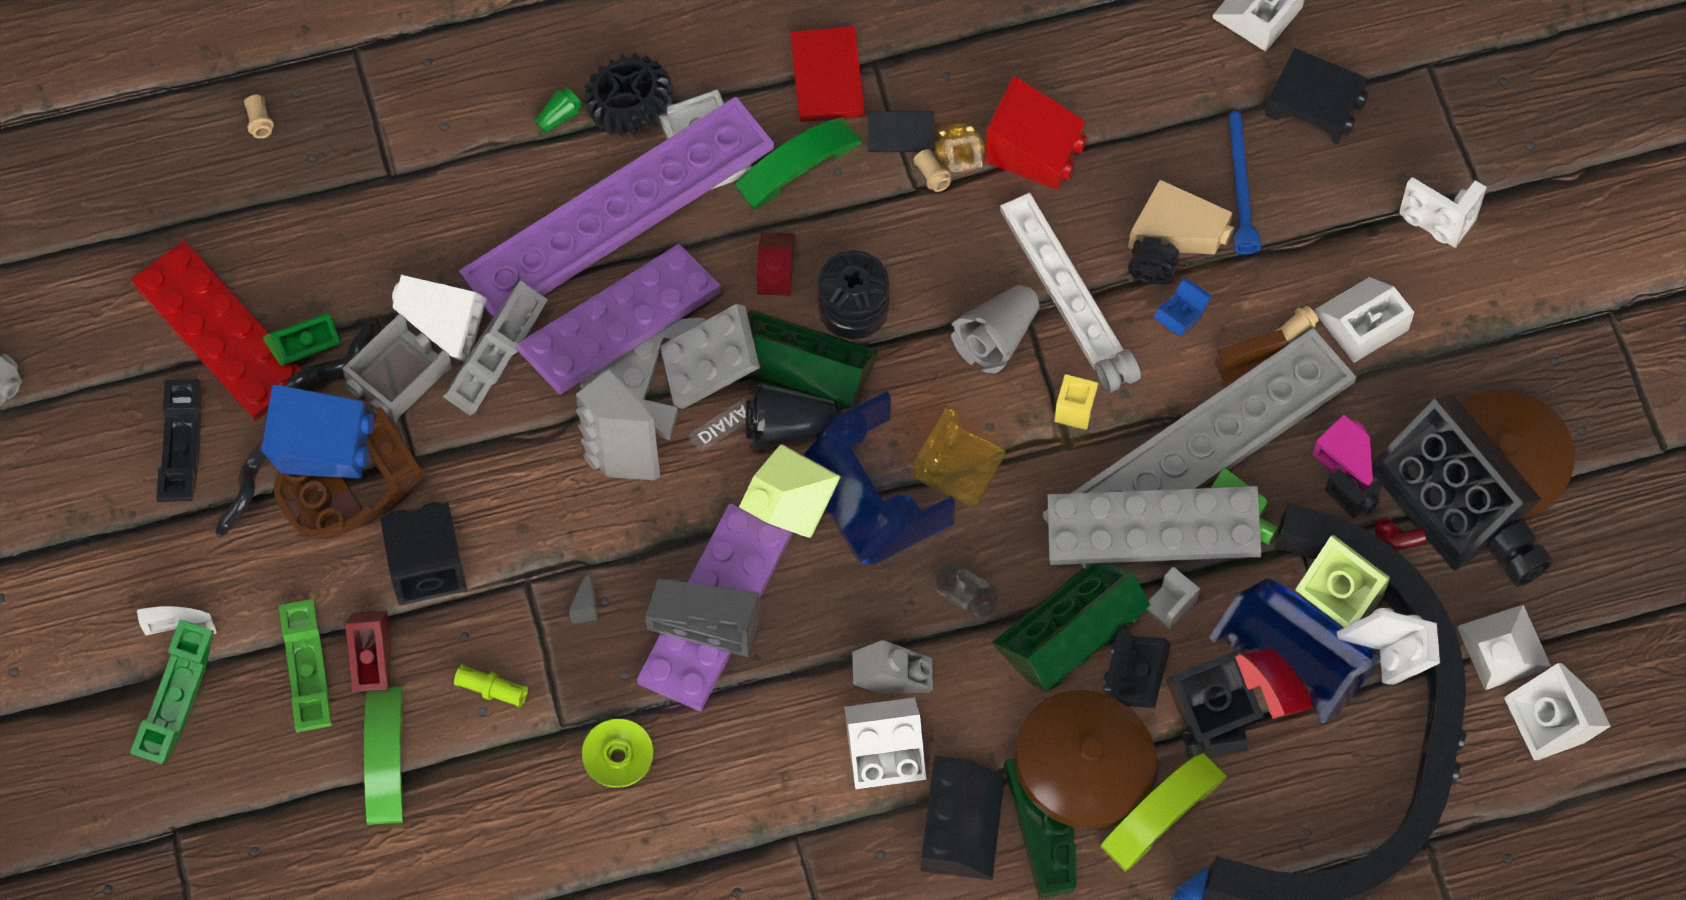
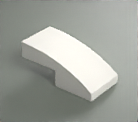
[137,606,217,636]

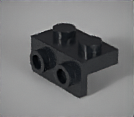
[1103,628,1171,708]

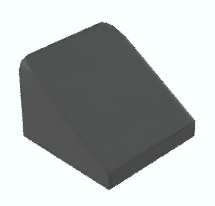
[569,575,598,624]

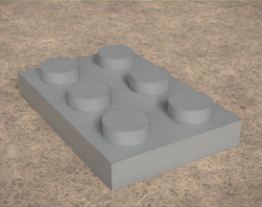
[660,304,760,409]

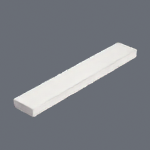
[1000,192,1123,371]

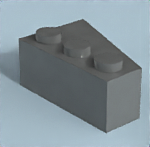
[645,579,761,657]

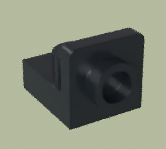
[1325,468,1382,519]

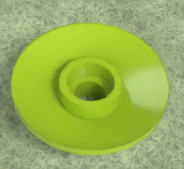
[582,719,654,788]

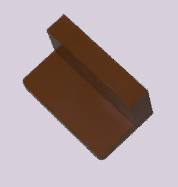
[1215,329,1287,387]

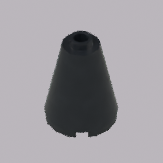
[745,382,841,450]

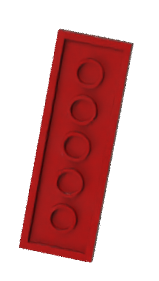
[130,240,302,422]

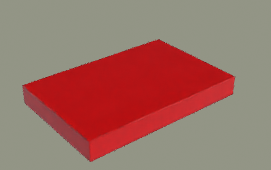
[790,26,865,122]

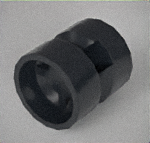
[1488,521,1553,587]

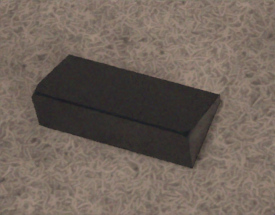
[868,111,935,152]

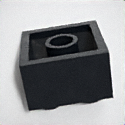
[1165,650,1264,743]

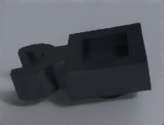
[1182,725,1248,756]

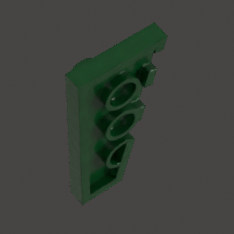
[1003,759,1076,899]

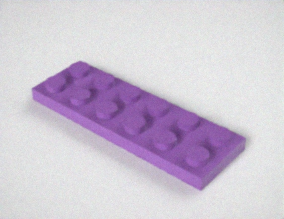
[518,244,721,395]
[637,503,792,712]

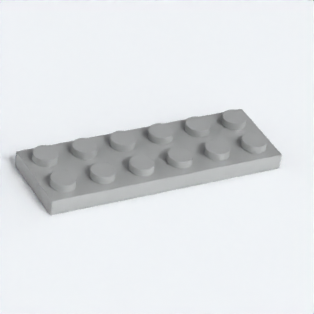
[1048,486,1261,565]

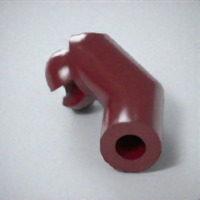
[1375,517,1427,551]

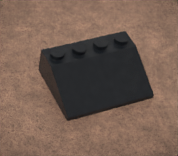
[1372,395,1541,571]

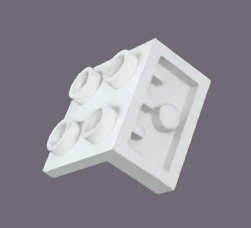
[1399,177,1487,248]
[1337,608,1440,685]

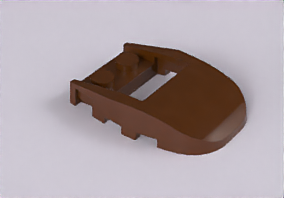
[274,406,425,539]

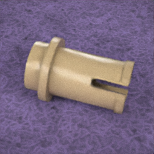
[244,95,274,138]
[914,149,951,192]
[1275,306,1319,347]

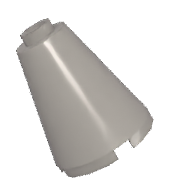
[951,285,1040,373]

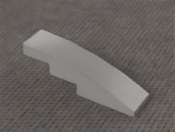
[443,280,548,416]

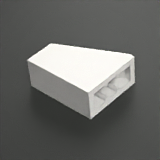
[392,275,487,362]

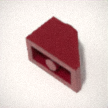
[756,232,795,296]
[345,610,391,692]

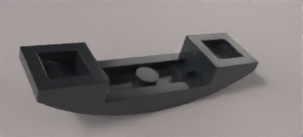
[156,379,201,502]

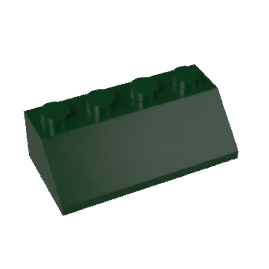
[746,310,878,407]
[992,563,1151,691]

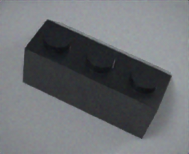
[921,755,1005,880]

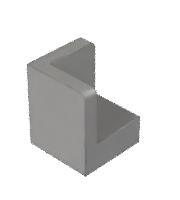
[1145,567,1200,630]

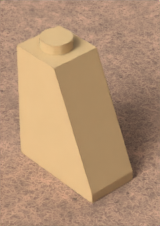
[1128,180,1234,254]

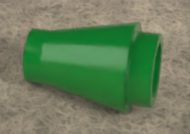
[533,86,583,134]

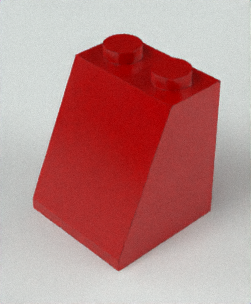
[985,76,1088,190]

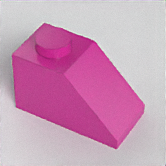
[1312,415,1373,492]

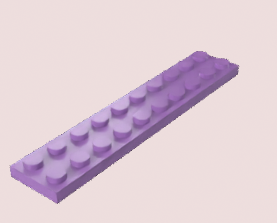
[459,97,774,319]

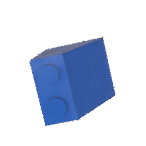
[261,385,374,478]

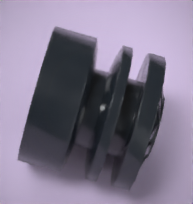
[818,250,889,340]

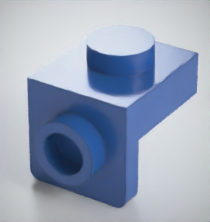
[1154,278,1212,337]

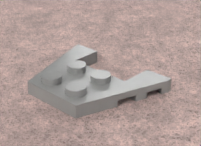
[580,318,706,440]

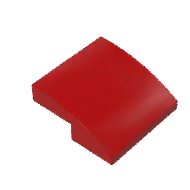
[1235,648,1315,719]

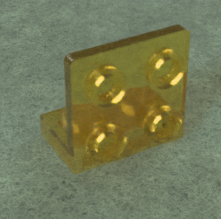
[914,406,1006,508]

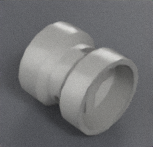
[1095,349,1141,393]

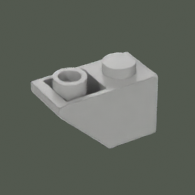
[852,640,933,693]

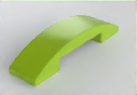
[1100,753,1227,872]

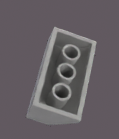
[576,369,660,480]

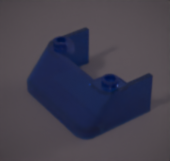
[804,391,955,564]
[1209,578,1380,723]

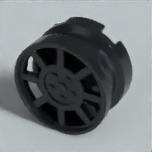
[1128,237,1180,285]

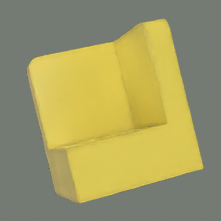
[1054,374,1098,430]

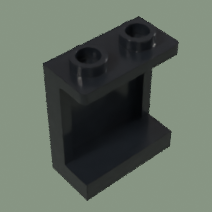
[1265,48,1369,144]

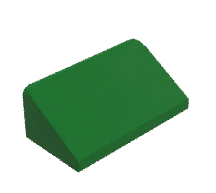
[263,312,342,366]

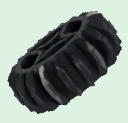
[584,53,673,137]

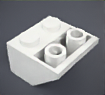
[1213,0,1304,52]
[1314,277,1414,363]
[844,697,926,789]

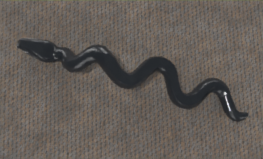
[215,323,376,537]

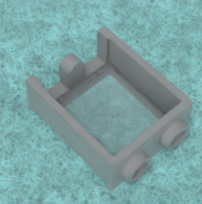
[342,314,452,424]

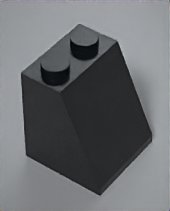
[380,502,468,606]

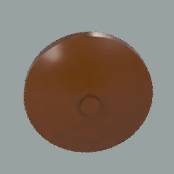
[1461,390,1575,520]
[1014,690,1157,829]

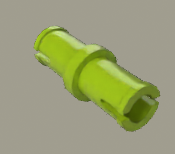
[454,664,528,708]

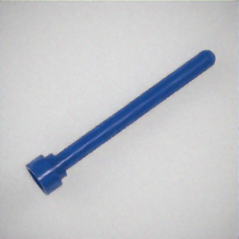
[1229,111,1261,254]

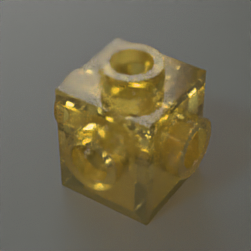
[935,123,985,173]

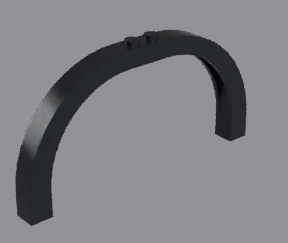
[1202,503,1466,900]

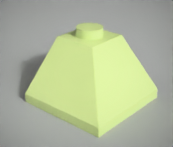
[739,444,841,538]
[1295,535,1390,628]

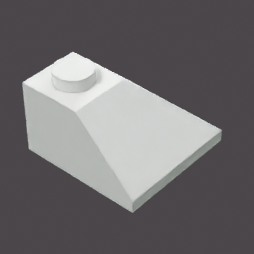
[1458,605,1551,690]
[1504,663,1611,760]

